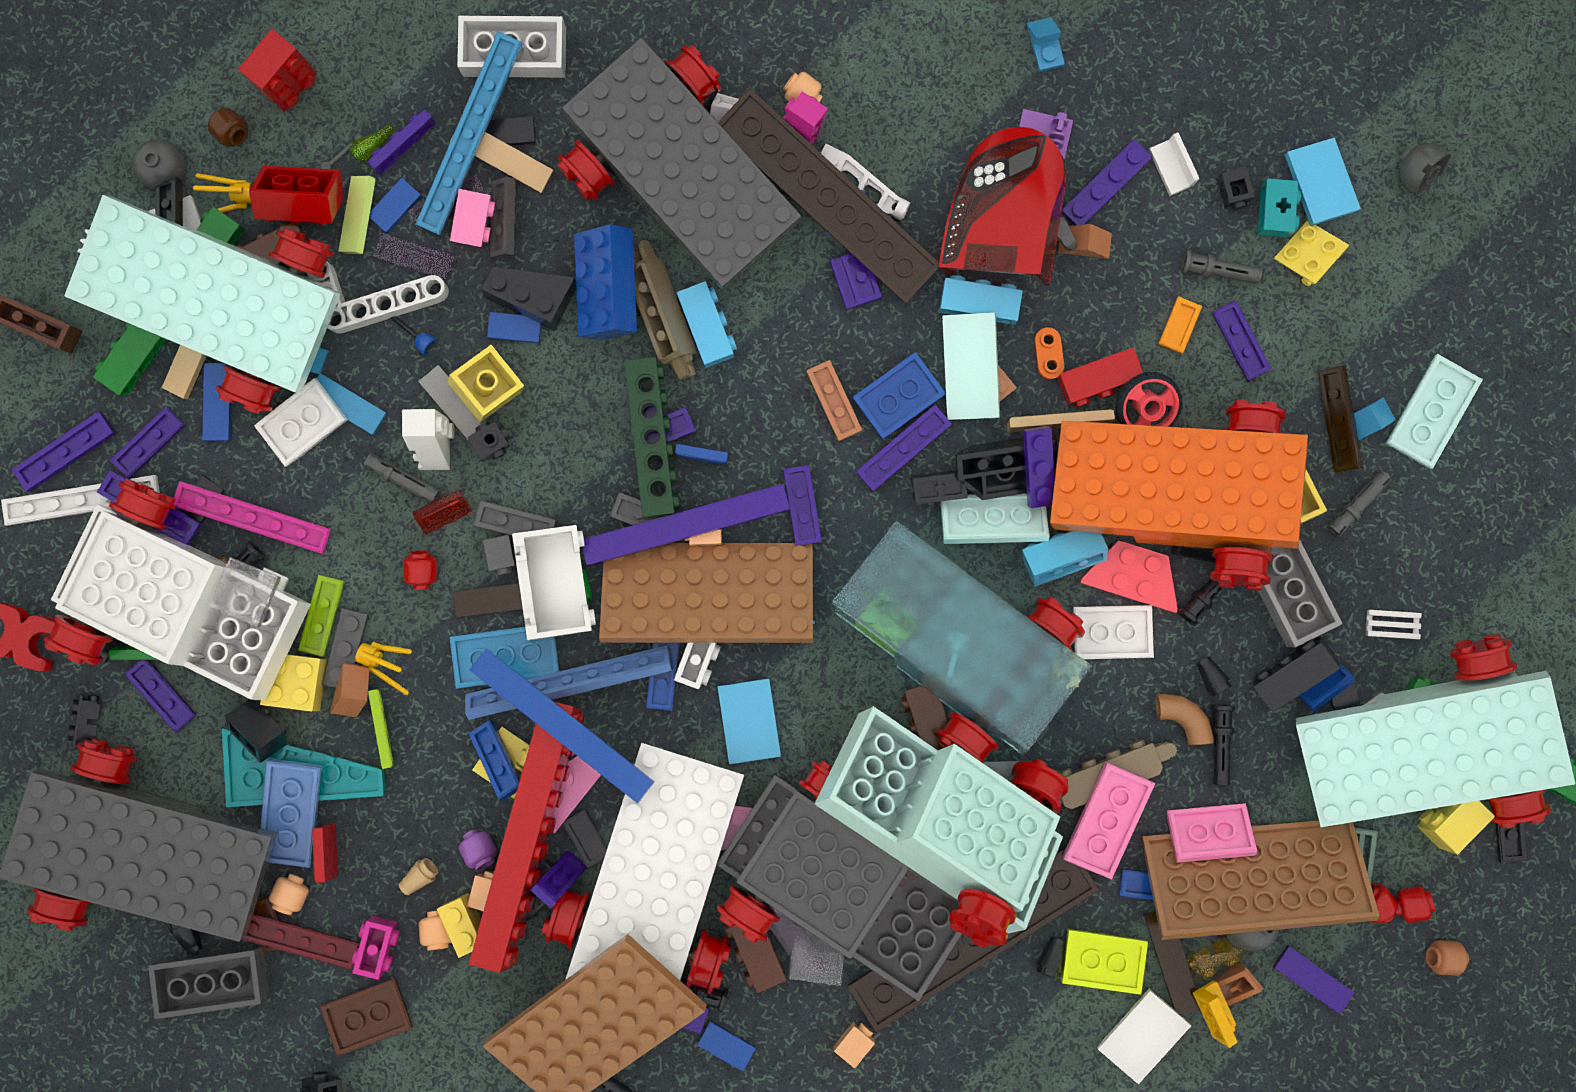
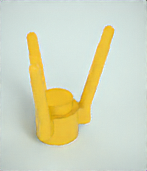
[193,173,252,213]
[355,641,412,695]

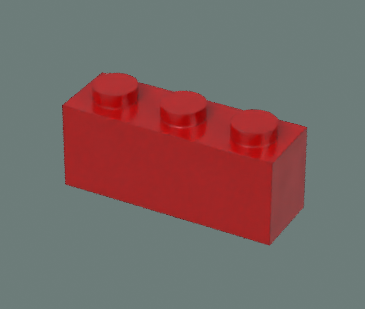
[1057,347,1143,408]

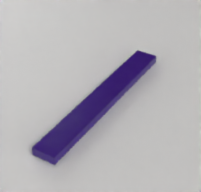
[582,484,790,566]

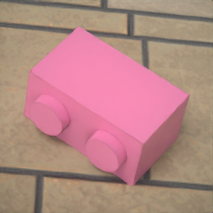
[450,189,495,247]

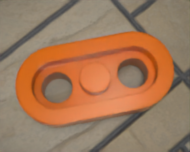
[1034,328,1064,380]

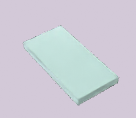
[943,312,1000,420]
[1385,354,1483,469]
[940,493,1050,544]

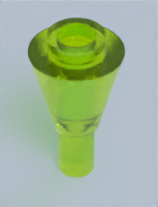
[350,124,395,163]

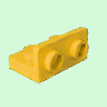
[1193,980,1238,1048]

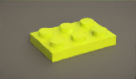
[1061,929,1148,995]

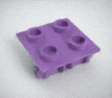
[1012,109,1073,164]

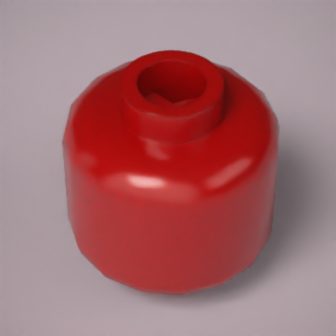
[403,550,438,590]
[1370,883,1398,923]
[1396,886,1436,923]

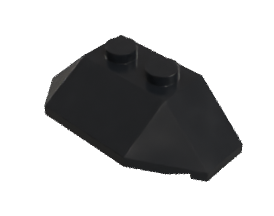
[955,438,1058,500]

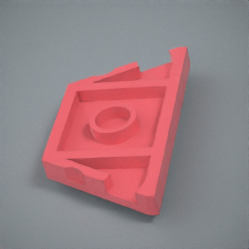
[1079,540,1178,613]

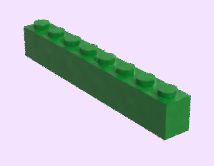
[93,207,246,397]

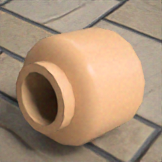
[783,72,823,102]
[269,873,309,915]
[419,911,452,951]

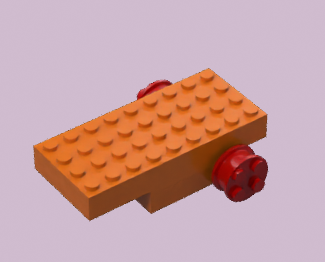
[1050,400,1308,591]

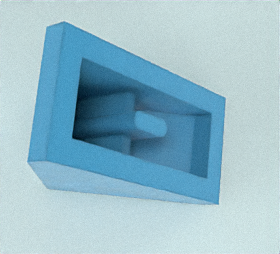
[1354,397,1396,440]

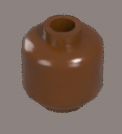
[208,108,248,147]

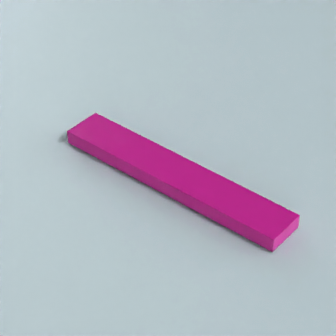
[174,481,332,554]

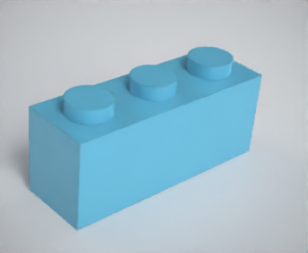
[939,275,1023,325]
[677,281,737,368]
[1022,531,1108,587]

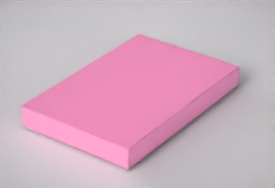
[1167,803,1257,863]

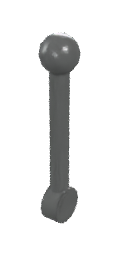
[320,133,364,169]

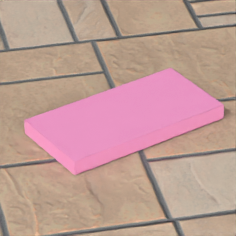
[1062,761,1155,880]

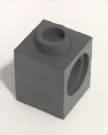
[483,535,517,576]

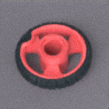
[1115,372,1182,427]

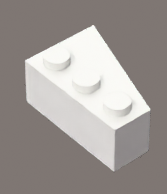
[402,409,454,470]

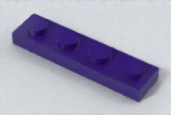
[1061,139,1152,226]
[856,405,952,492]
[12,411,116,492]
[97,470,203,545]

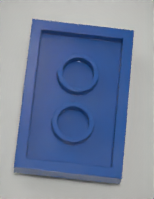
[852,352,946,440]

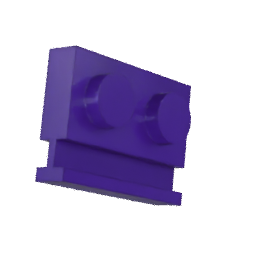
[830,253,882,310]

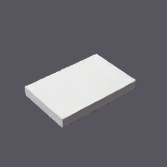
[254,378,348,467]
[1073,605,1154,659]
[1097,988,1191,1084]

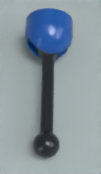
[385,308,438,356]

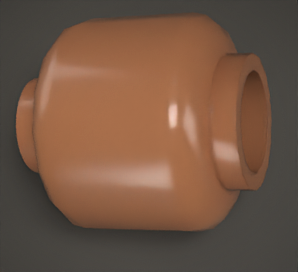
[1426,940,1469,975]

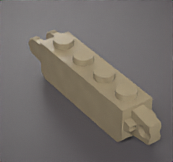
[634,240,698,379]
[1058,739,1178,809]

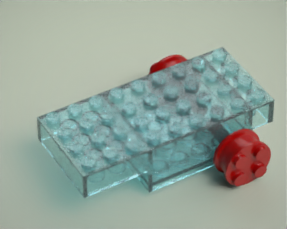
[831,520,1092,765]

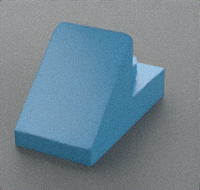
[1026,17,1065,72]

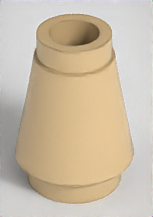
[399,858,439,895]

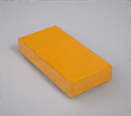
[1158,296,1202,354]

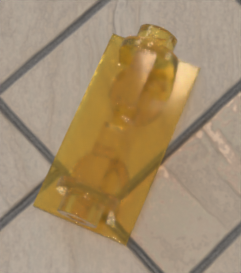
[1187,938,1244,980]

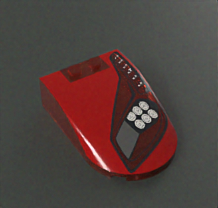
[939,127,1067,285]

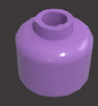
[458,829,498,871]

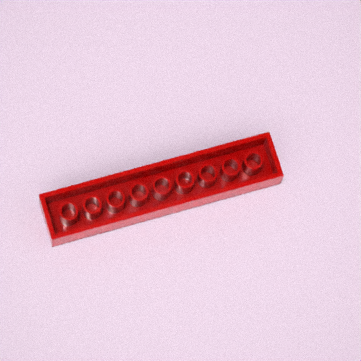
[469,702,585,973]

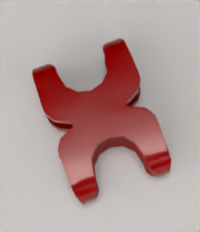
[0,602,57,672]

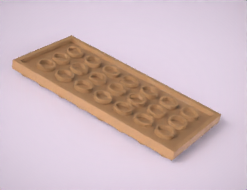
[599,543,813,643]
[1142,820,1380,940]
[483,934,707,1092]

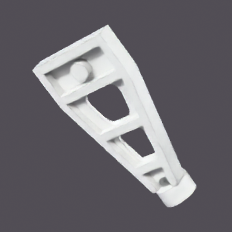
[821,144,911,221]

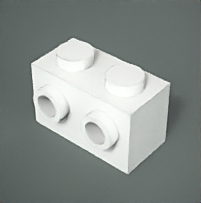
[674,643,721,689]

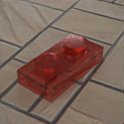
[412,489,472,535]

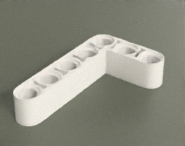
[307,261,449,334]

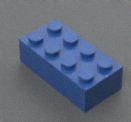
[574,224,637,340]

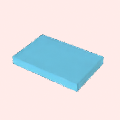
[1285,138,1361,226]
[718,679,781,764]

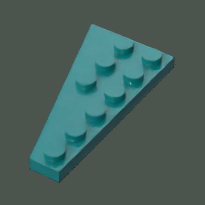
[222,728,386,807]

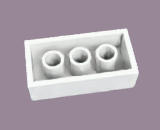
[457,16,566,78]

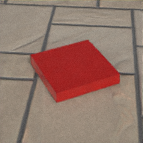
[312,823,338,883]

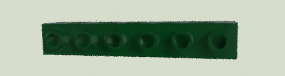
[624,357,680,519]

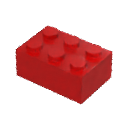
[238,29,317,112]
[249,165,344,225]

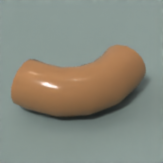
[1155,694,1214,745]

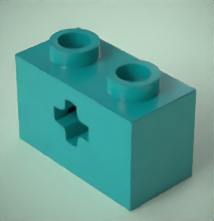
[1258,178,1301,237]

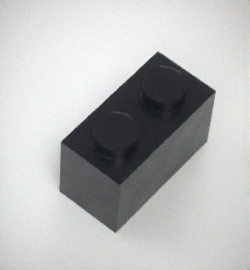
[225,699,287,763]

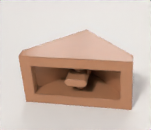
[1058,224,1112,259]
[330,662,369,717]
[1214,961,1264,1006]

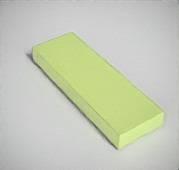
[338,176,376,254]

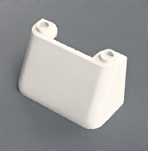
[512,525,596,641]

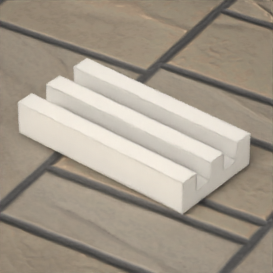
[1366,610,1421,639]

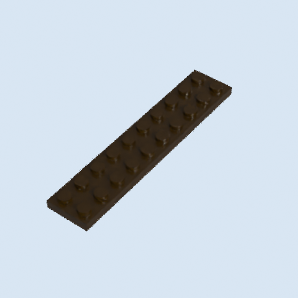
[718,88,939,304]
[847,846,1099,1032]

